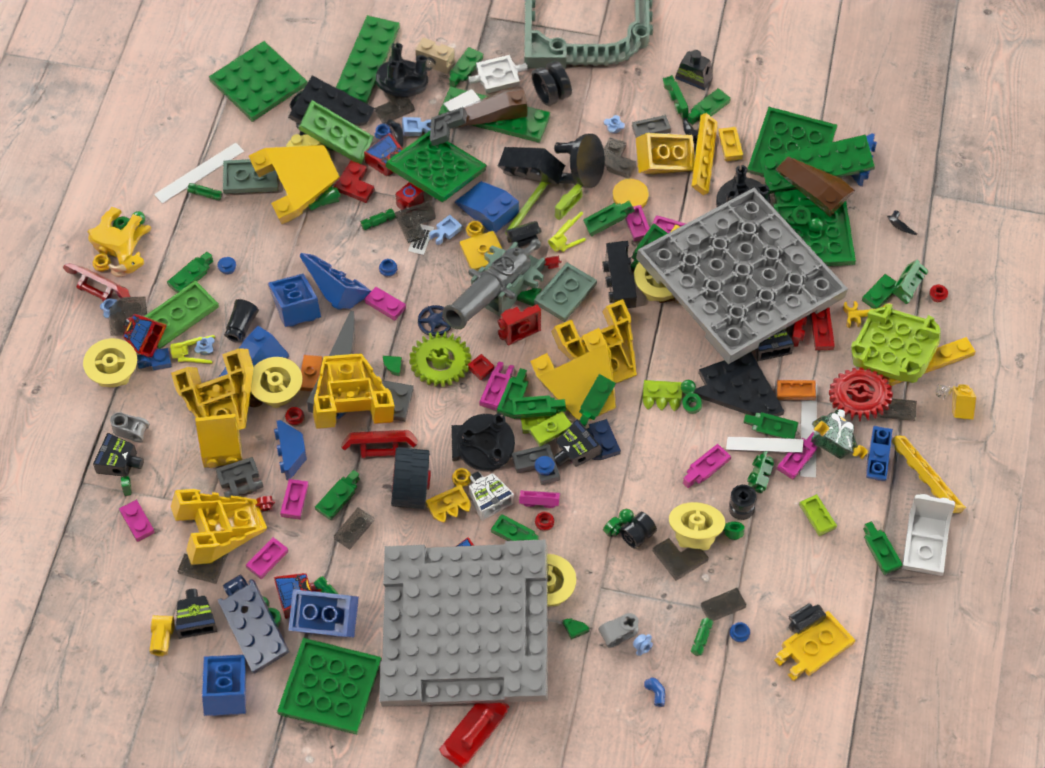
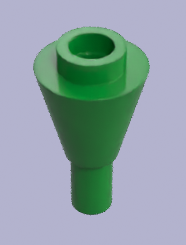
[309,186,341,211]

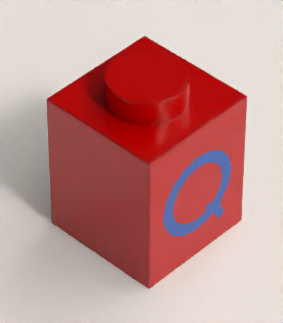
[395,182,424,214]

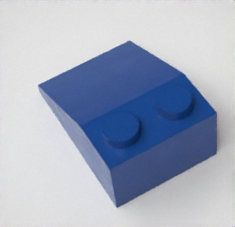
[455,181,519,233]
[268,273,321,327]
[288,590,359,637]
[202,654,246,716]

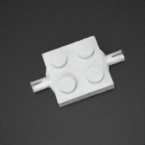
[468,55,528,94]

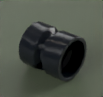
[729,484,756,520]
[619,511,657,549]

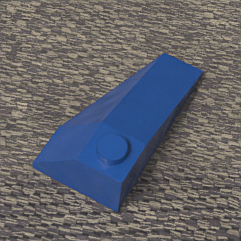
[300,253,371,310]
[219,326,289,377]

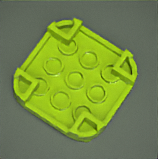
[851,304,941,383]

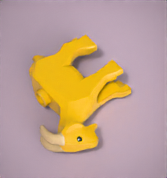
[87,207,151,277]

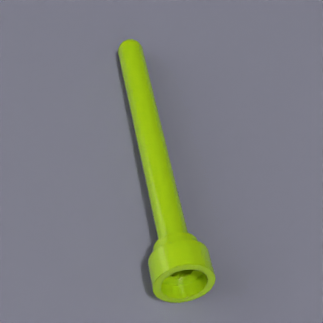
[505,181,551,235]

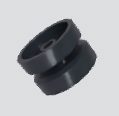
[531,61,572,106]

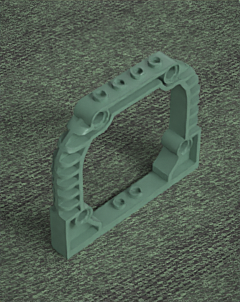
[524,0,653,69]

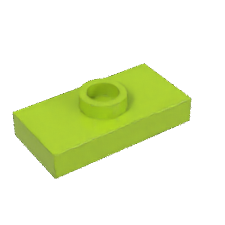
[555,184,582,220]
[529,411,572,447]
[799,494,837,536]

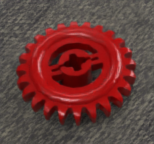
[829,367,893,422]

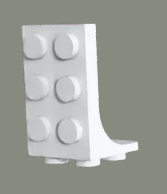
[902,494,955,576]

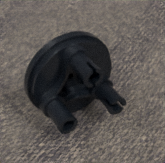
[375,43,428,97]
[554,133,605,188]
[716,165,771,207]
[456,413,515,472]

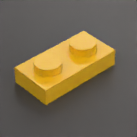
[718,127,743,161]

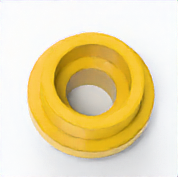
[466,221,484,238]
[92,254,111,272]
[452,468,471,487]

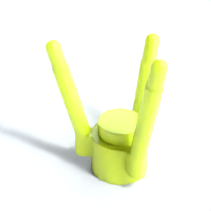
[548,212,586,252]
[170,335,215,364]

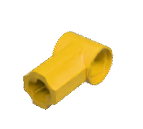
[149,615,175,657]

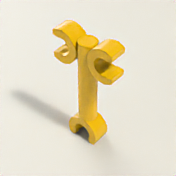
[843,301,893,328]

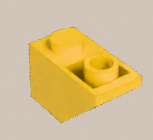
[952,384,977,420]

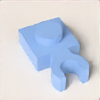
[402,117,431,136]
[429,215,462,245]

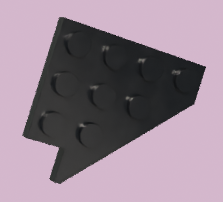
[288,75,375,136]
[694,352,784,417]

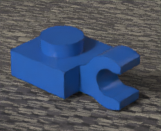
[137,348,172,371]

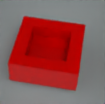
[467,354,494,380]

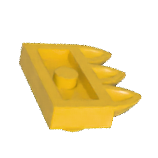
[425,485,471,523]

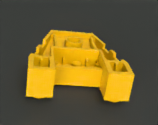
[248,145,340,224]
[551,300,637,383]
[530,328,616,421]
[171,348,254,430]
[313,353,395,429]
[171,489,267,565]

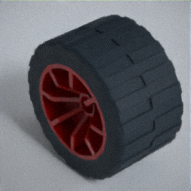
[391,447,431,509]

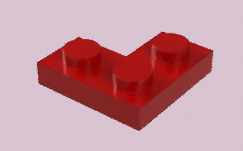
[334,160,375,203]

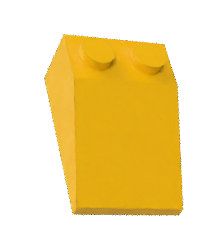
[636,133,695,174]
[195,414,243,468]

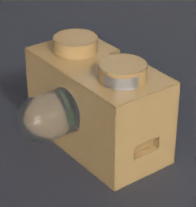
[415,37,455,74]

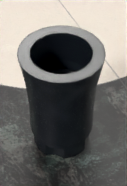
[224,299,259,343]

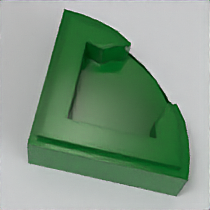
[517,288,542,306]
[383,355,402,376]
[121,476,132,496]
[562,618,590,640]

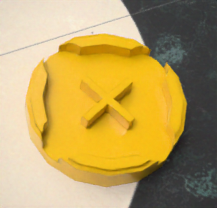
[613,179,649,208]

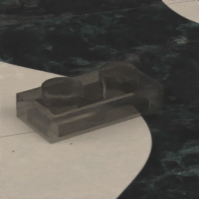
[877,398,917,421]
[334,507,374,550]
[701,588,746,621]

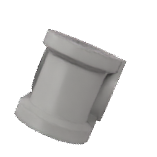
[110,412,150,443]
[598,613,639,648]

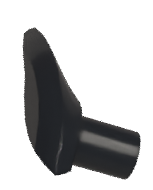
[683,117,698,144]
[387,119,404,149]
[887,210,917,235]

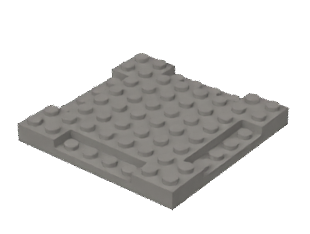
[636,187,848,364]
[379,540,548,707]

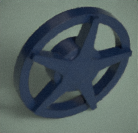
[418,305,451,337]

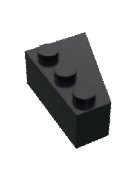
[498,147,566,185]
[602,241,637,308]

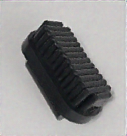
[506,221,542,248]
[788,603,826,634]

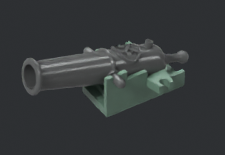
[443,239,545,329]

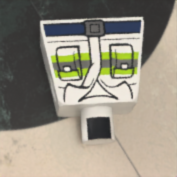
[469,471,514,521]

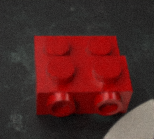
[497,304,541,346]

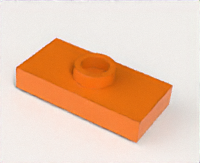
[300,355,323,392]
[777,380,816,400]

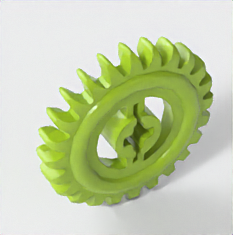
[409,331,472,387]

